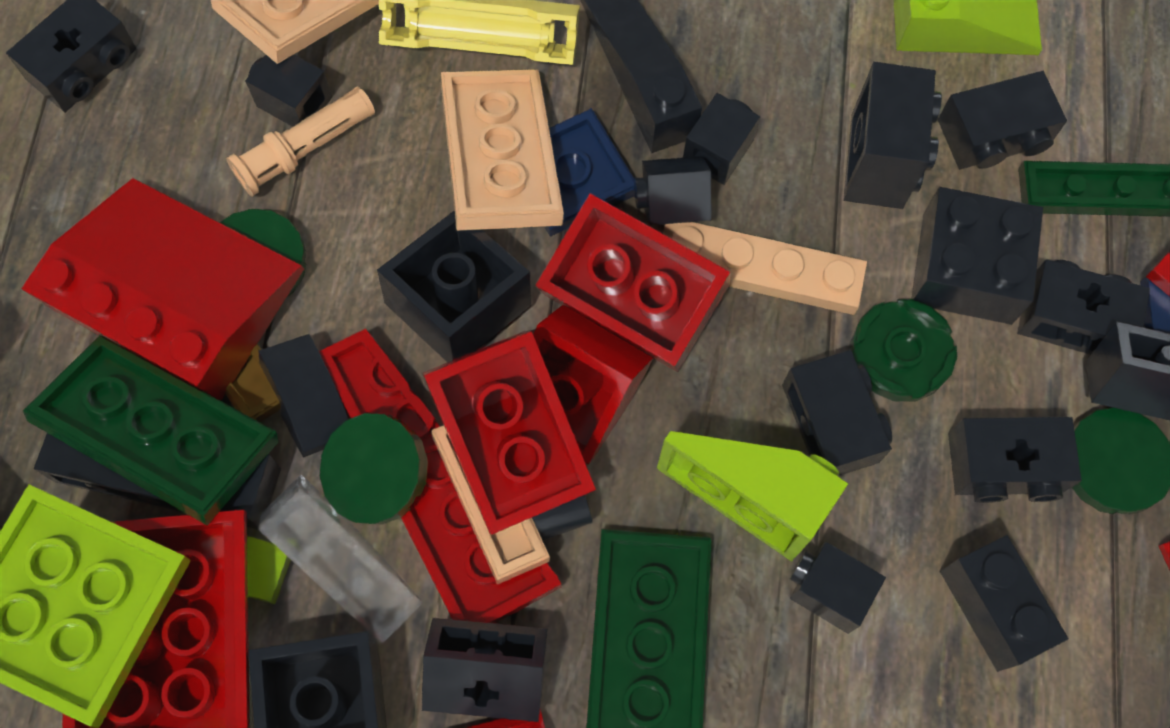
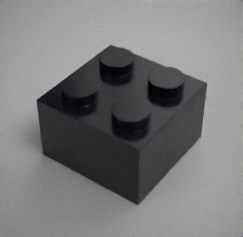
[843,61,942,209]
[911,187,1044,325]
[377,211,531,362]
[249,631,387,728]

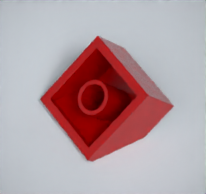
[533,305,653,465]

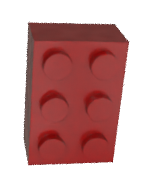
[535,193,731,372]

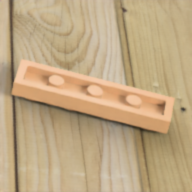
[663,222,867,315]

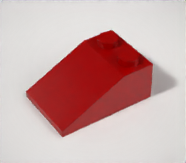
[422,331,596,535]

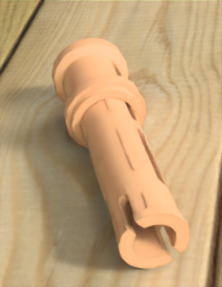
[226,86,375,197]

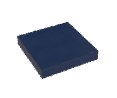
[545,108,635,237]

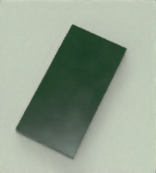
[23,335,279,525]
[586,529,711,728]

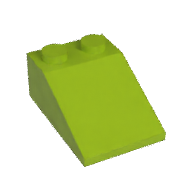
[893,0,1042,55]
[656,431,848,562]

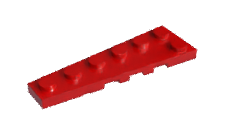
[319,328,562,624]

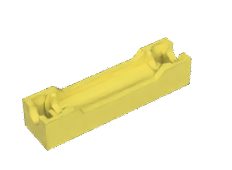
[379,0,580,65]

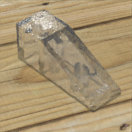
[259,475,423,644]

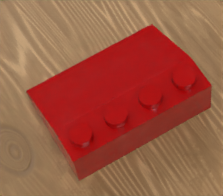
[21,178,304,401]
[62,510,250,728]

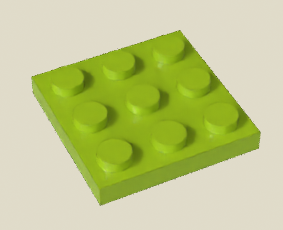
[0,484,191,728]

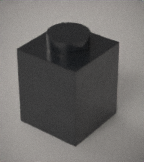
[245,54,333,127]
[683,93,761,185]
[634,156,711,225]
[789,542,886,634]

